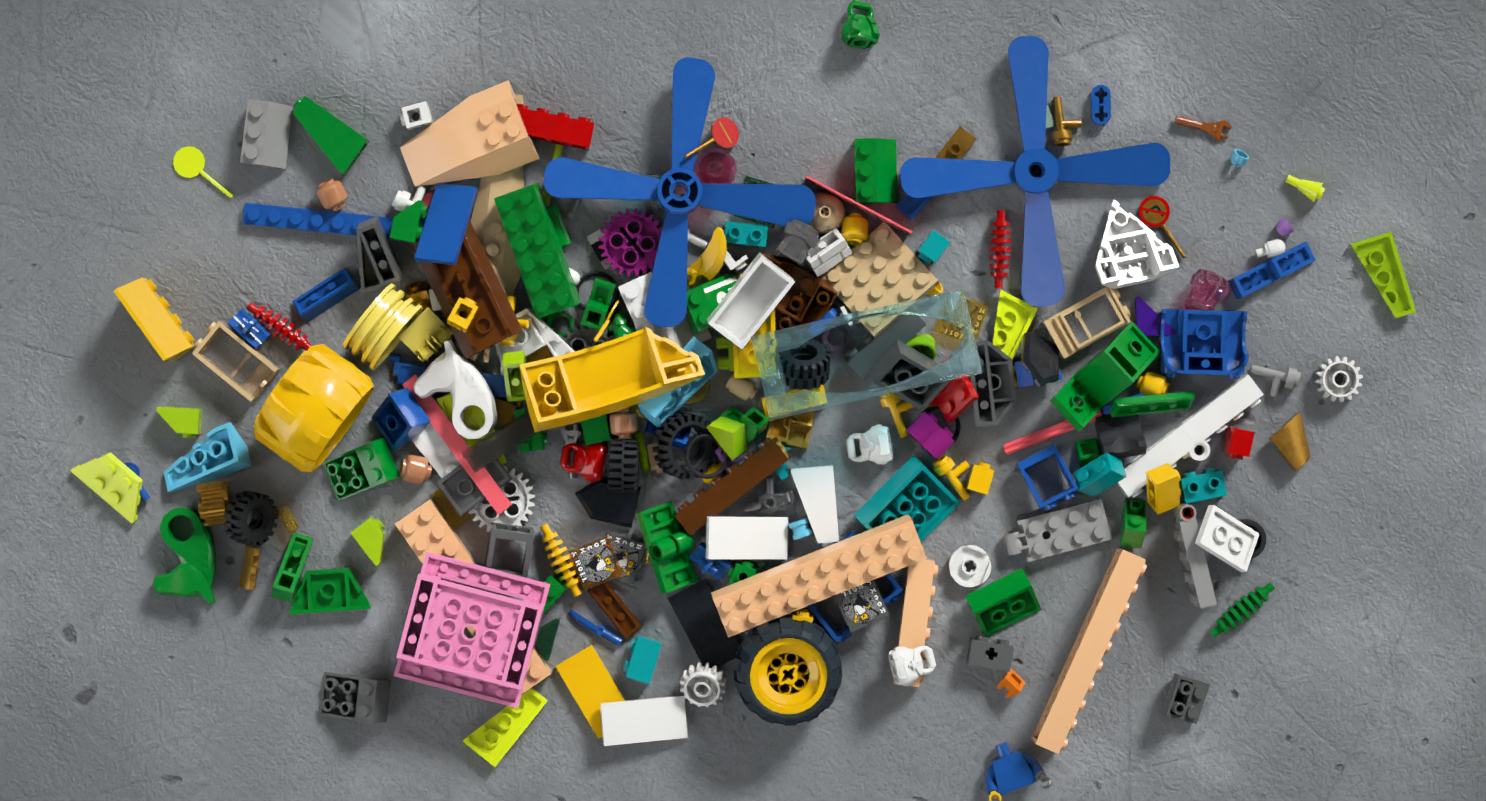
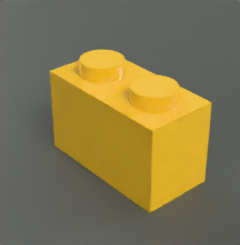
[1146,463,1181,515]

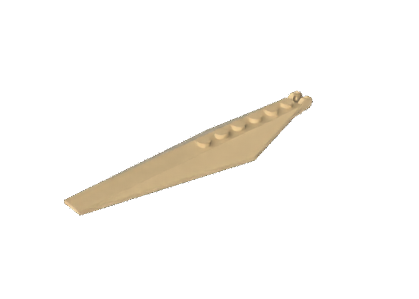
[471,94,524,363]

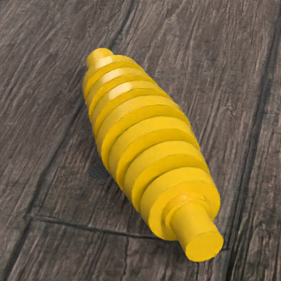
[540,523,582,597]

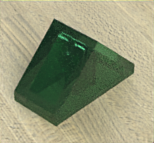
[535,617,561,661]

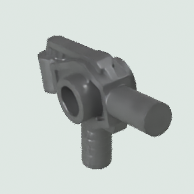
[744,478,796,514]

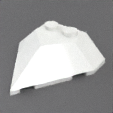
[1095,199,1179,289]

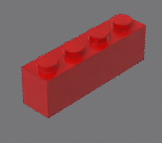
[516,104,594,151]

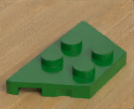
[289,568,371,614]

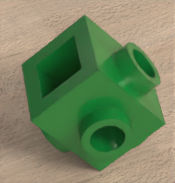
[727,560,757,586]

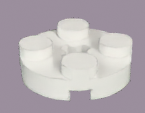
[948,545,991,587]

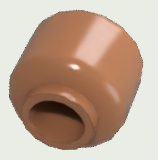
[316,178,348,211]
[610,408,638,439]
[399,455,432,484]

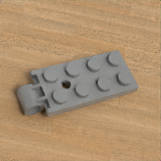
[1004,499,1112,562]

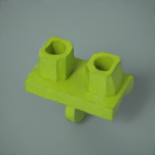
[716,336,734,371]

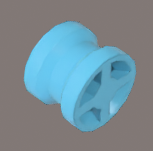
[788,517,813,540]

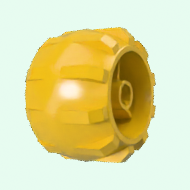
[253,344,374,472]

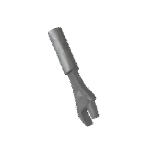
[560,423,582,479]

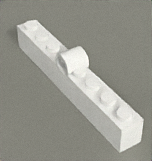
[1116,374,1264,498]

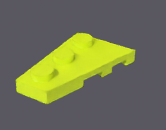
[992,290,1038,360]

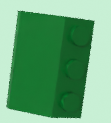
[854,138,897,204]
[965,568,1042,637]

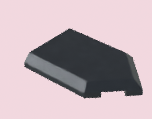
[1021,332,1060,387]
[575,478,641,528]

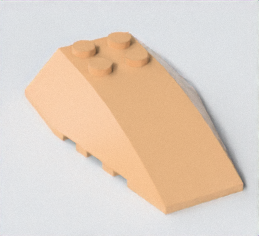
[400,80,540,187]

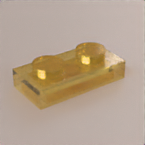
[430,489,472,530]

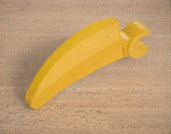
[687,227,727,285]

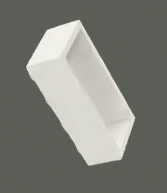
[707,252,795,349]

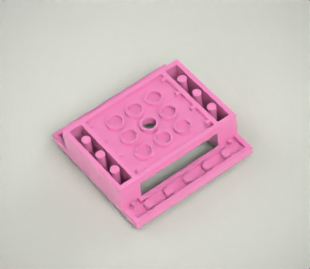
[394,552,550,708]

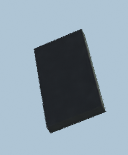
[667,579,740,668]

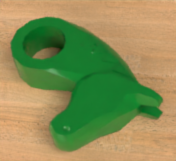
[152,507,216,605]

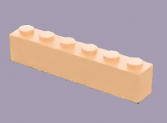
[893,559,938,687]

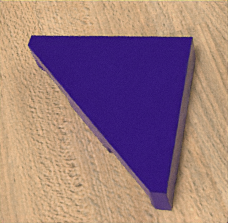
[1135,297,1176,336]

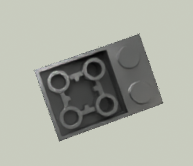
[320,672,391,723]

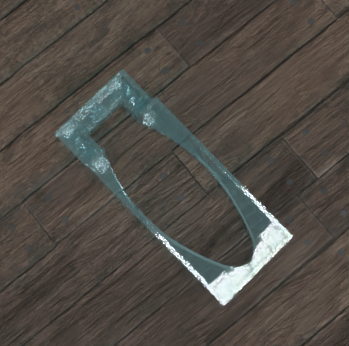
[751,290,983,421]

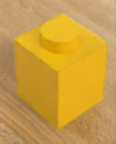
[966,461,995,495]

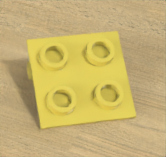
[397,307,453,362]

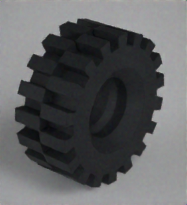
[224,491,278,546]

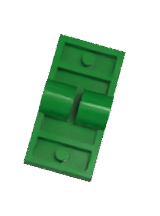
[636,501,698,594]

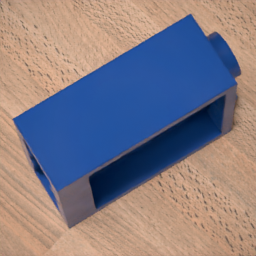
[1017,444,1079,511]

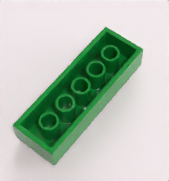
[494,182,581,319]

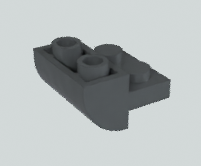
[1161,673,1210,724]

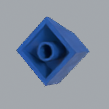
[371,388,430,451]

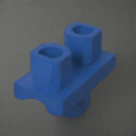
[227,308,270,350]
[689,542,732,581]

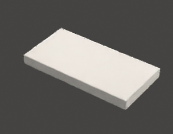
[706,516,788,560]
[600,695,688,746]

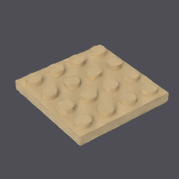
[820,222,939,338]

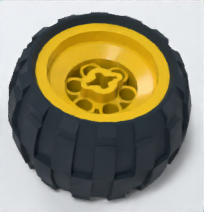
[733,616,842,726]

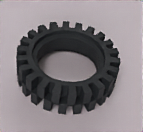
[653,412,718,480]

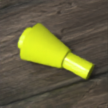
[1286,175,1325,202]

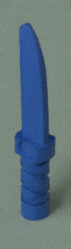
[569,609,622,646]

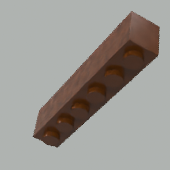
[675,437,792,535]

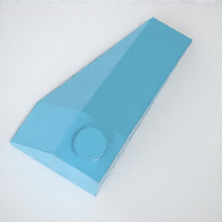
[163,422,252,492]

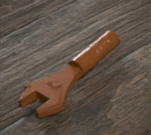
[1174,116,1232,141]

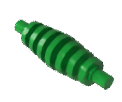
[1209,582,1275,638]

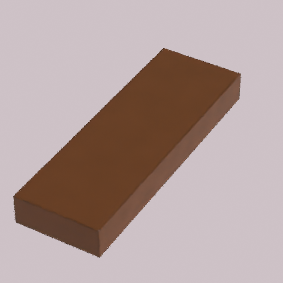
[587,580,643,639]

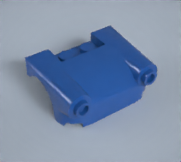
[1160,309,1249,379]

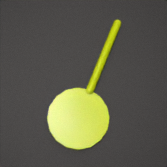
[173,146,233,198]

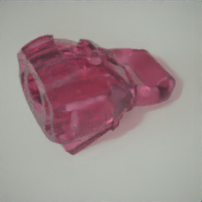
[1185,269,1230,310]

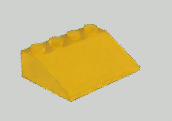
[113,277,195,362]

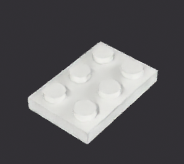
[1195,505,1259,572]

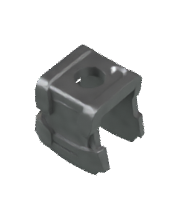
[775,220,821,267]

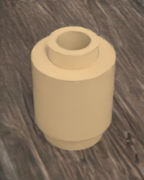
[725,373,758,401]

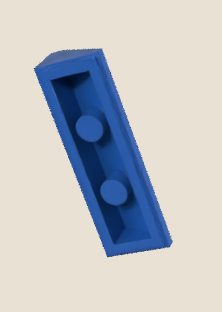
[292,267,359,323]

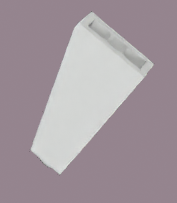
[790,465,839,547]

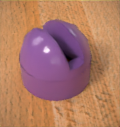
[1276,217,1294,235]

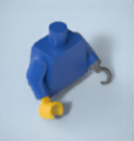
[985,742,1052,801]

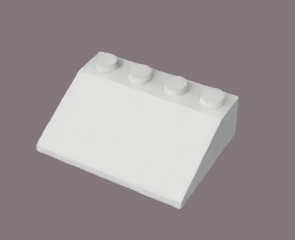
[618,272,712,349]

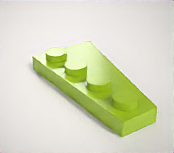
[1351,231,1416,318]

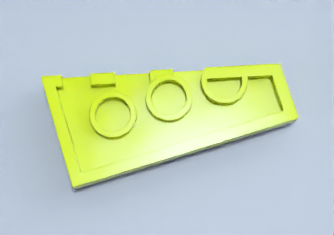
[462,688,548,767]

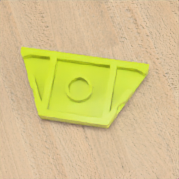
[71,452,143,524]

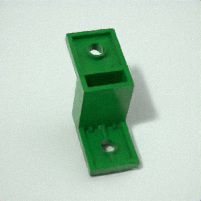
[1050,321,1160,432]

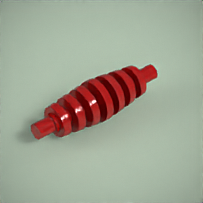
[988,210,1011,289]
[246,302,313,351]

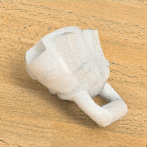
[846,424,893,465]
[888,646,936,687]

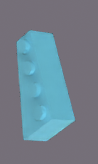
[638,336,718,428]

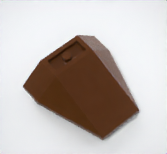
[762,253,838,351]

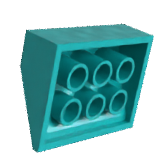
[854,456,960,542]

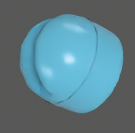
[1230,149,1249,168]

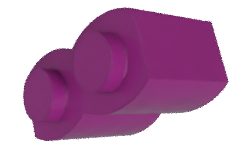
[906,412,955,460]

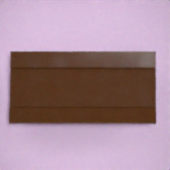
[412,219,523,359]

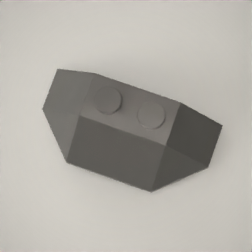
[967,340,1017,427]

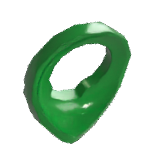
[544,311,575,337]

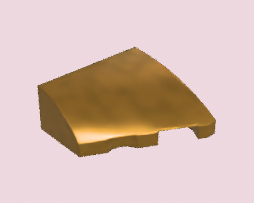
[766,408,816,450]
[1269,412,1311,471]
[238,545,261,590]

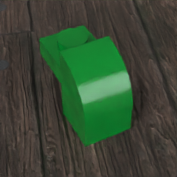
[581,278,616,330]
[720,406,770,443]

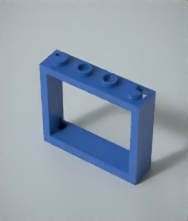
[808,529,903,642]

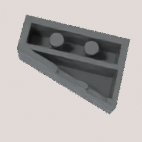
[356,216,402,294]

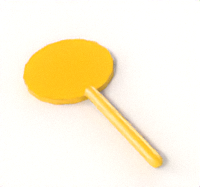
[594,300,620,342]

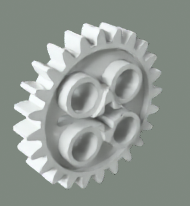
[469,466,536,532]

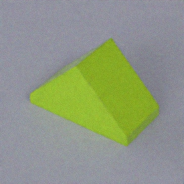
[706,416,747,461]

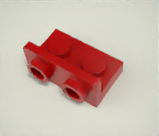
[930,376,979,422]

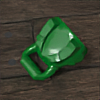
[841,0,880,49]

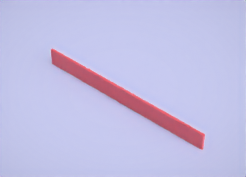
[402,374,512,515]

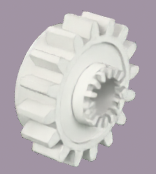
[1315,356,1363,402]
[680,662,726,707]

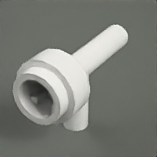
[392,186,427,217]

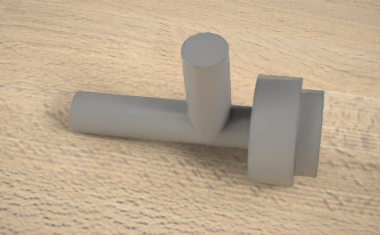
[1251,365,1301,397]

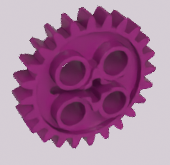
[598,208,663,277]

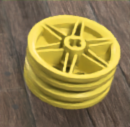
[342,283,423,371]

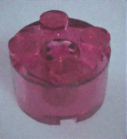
[694,148,737,184]

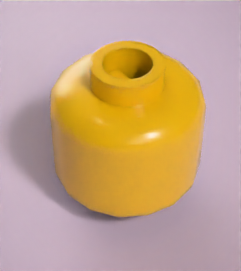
[841,213,869,246]
[1136,371,1169,396]

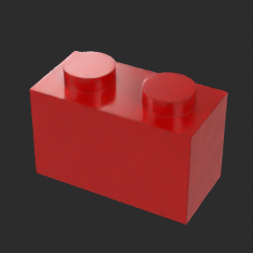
[1222,427,1255,460]

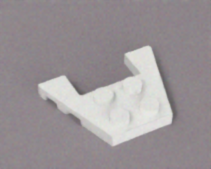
[495,308,575,376]

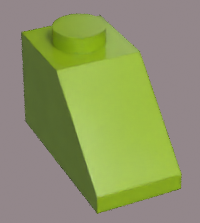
[502,351,526,402]
[156,406,203,438]
[351,516,386,566]

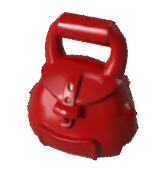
[559,442,608,482]

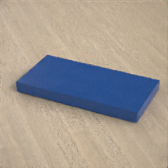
[414,183,478,265]

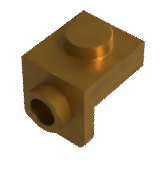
[405,281,433,314]

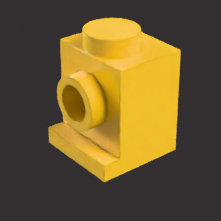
[447,297,478,333]

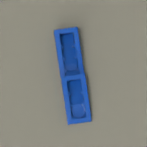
[1228,241,1316,299]

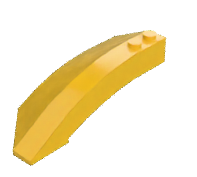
[519,327,705,432]

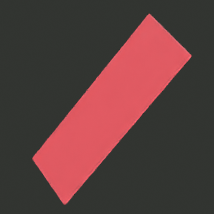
[805,176,912,235]

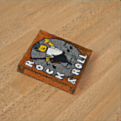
[568,536,624,591]

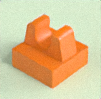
[997,668,1026,697]

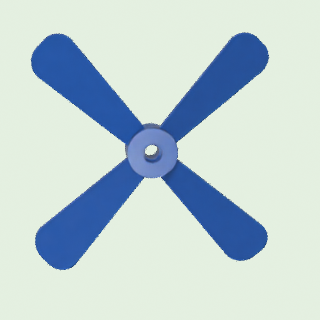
[900,36,1170,307]
[544,57,816,328]

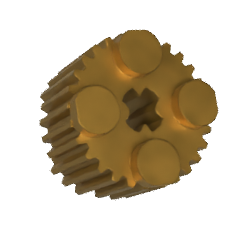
[196,481,232,526]

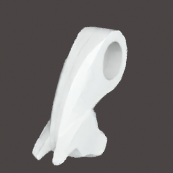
[413,340,497,439]

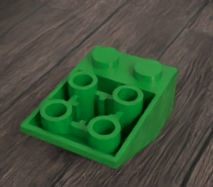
[323,437,400,501]

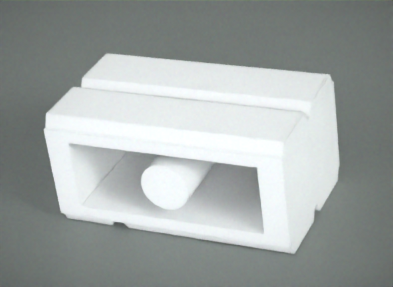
[805,228,852,277]

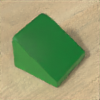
[1075,438,1100,467]

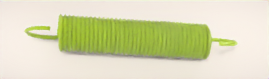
[634,426,651,479]

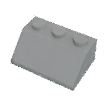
[240,99,293,169]

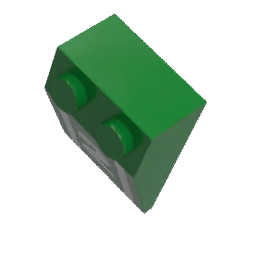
[685,272,737,335]

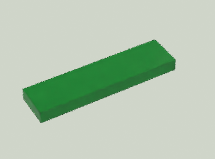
[1109,391,1195,417]

